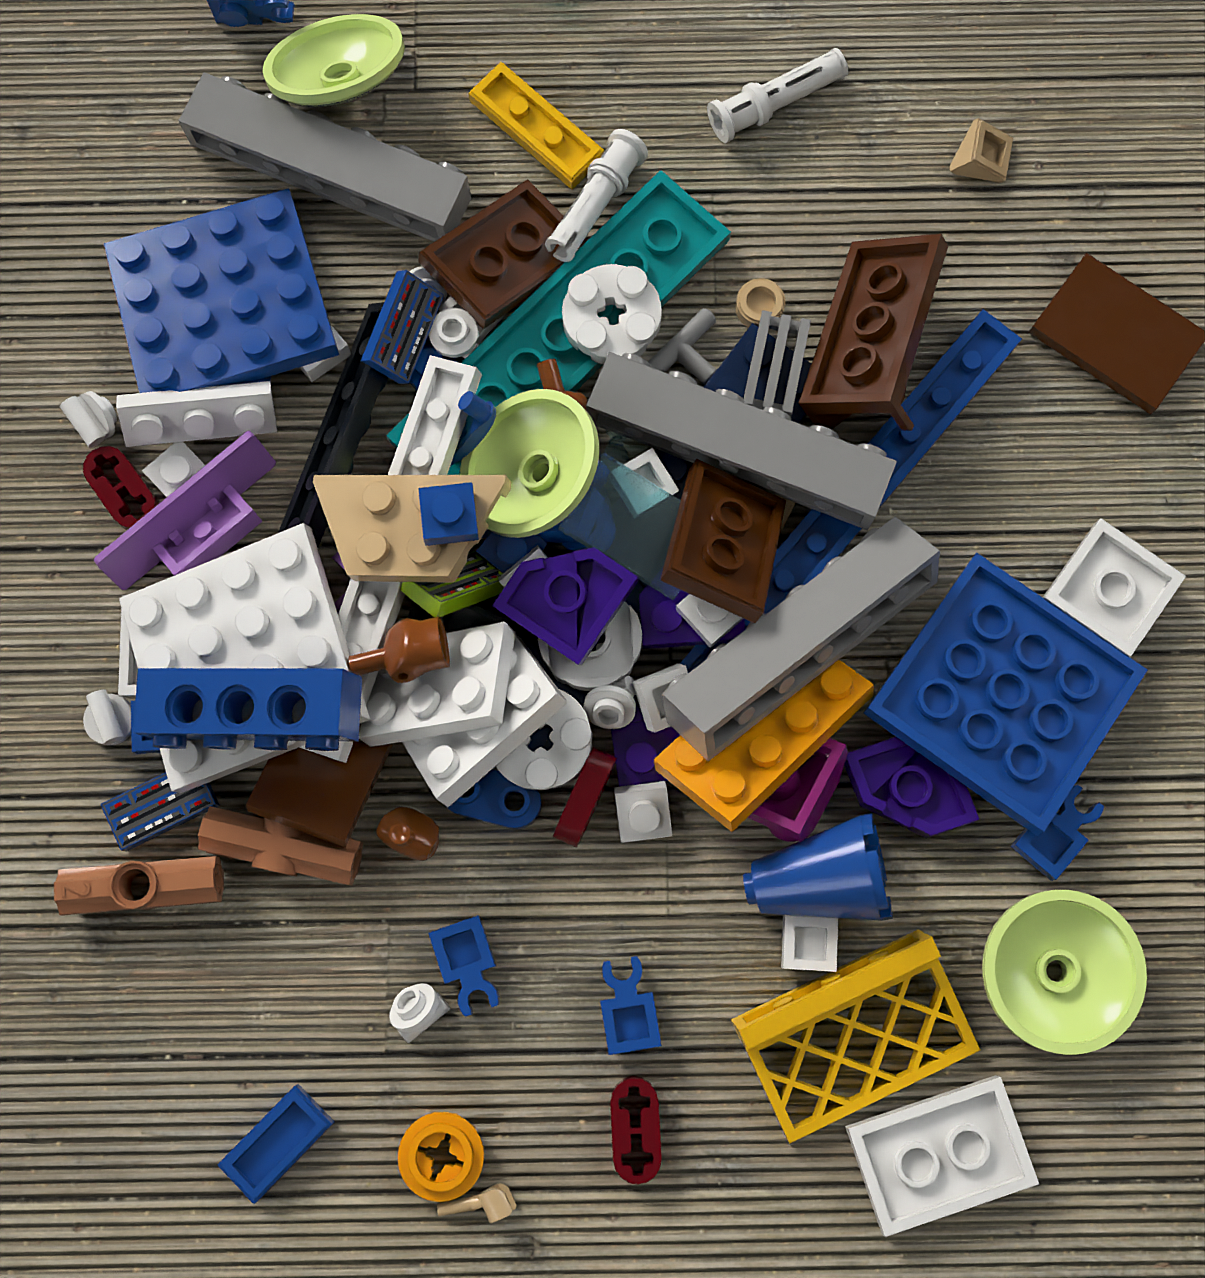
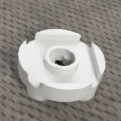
[562,264,662,364]
[538,602,642,691]
[496,689,592,790]

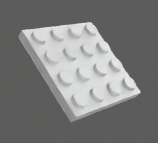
[119,523,370,793]

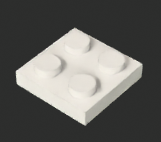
[1043,518,1186,657]

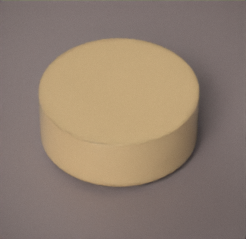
[736,278,785,328]

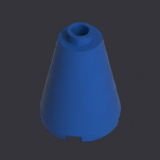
[743,813,893,921]

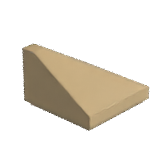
[950,118,1013,183]

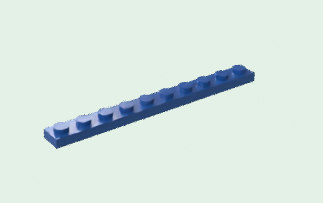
[680,309,1022,673]

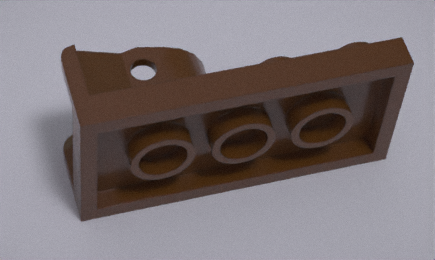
[799,234,948,431]

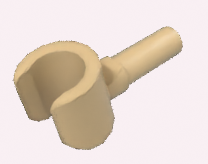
[437,1183,517,1223]

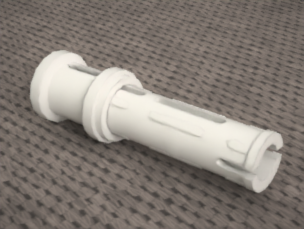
[707,48,848,143]
[545,129,648,262]

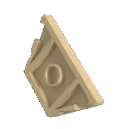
[313,475,511,583]

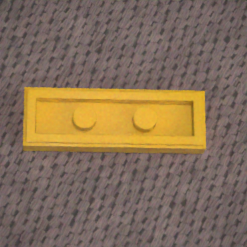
[468,62,604,190]

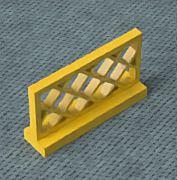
[731,929,980,1144]

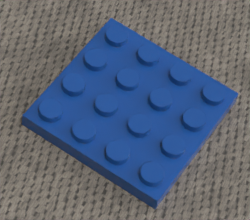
[104,188,340,393]
[863,552,1148,836]

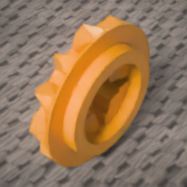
[398,1111,484,1202]

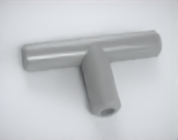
[648,308,717,385]

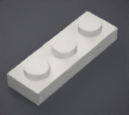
[116,381,277,447]

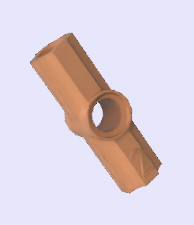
[198,806,363,886]
[54,856,224,916]

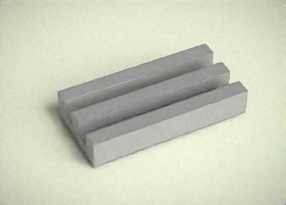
[743,310,811,417]

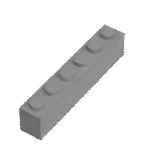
[178,72,471,242]
[586,352,897,530]
[662,517,940,762]

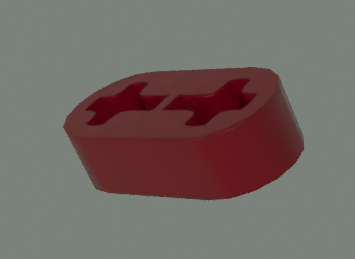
[83,446,159,530]
[553,747,617,848]
[610,1076,662,1185]

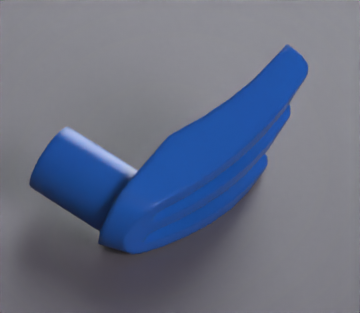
[450,391,496,466]

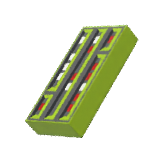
[400,551,504,617]

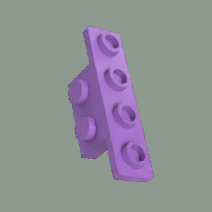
[94,431,276,590]

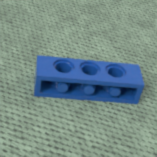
[133,668,362,751]

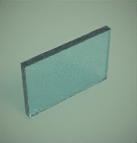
[558,453,681,600]

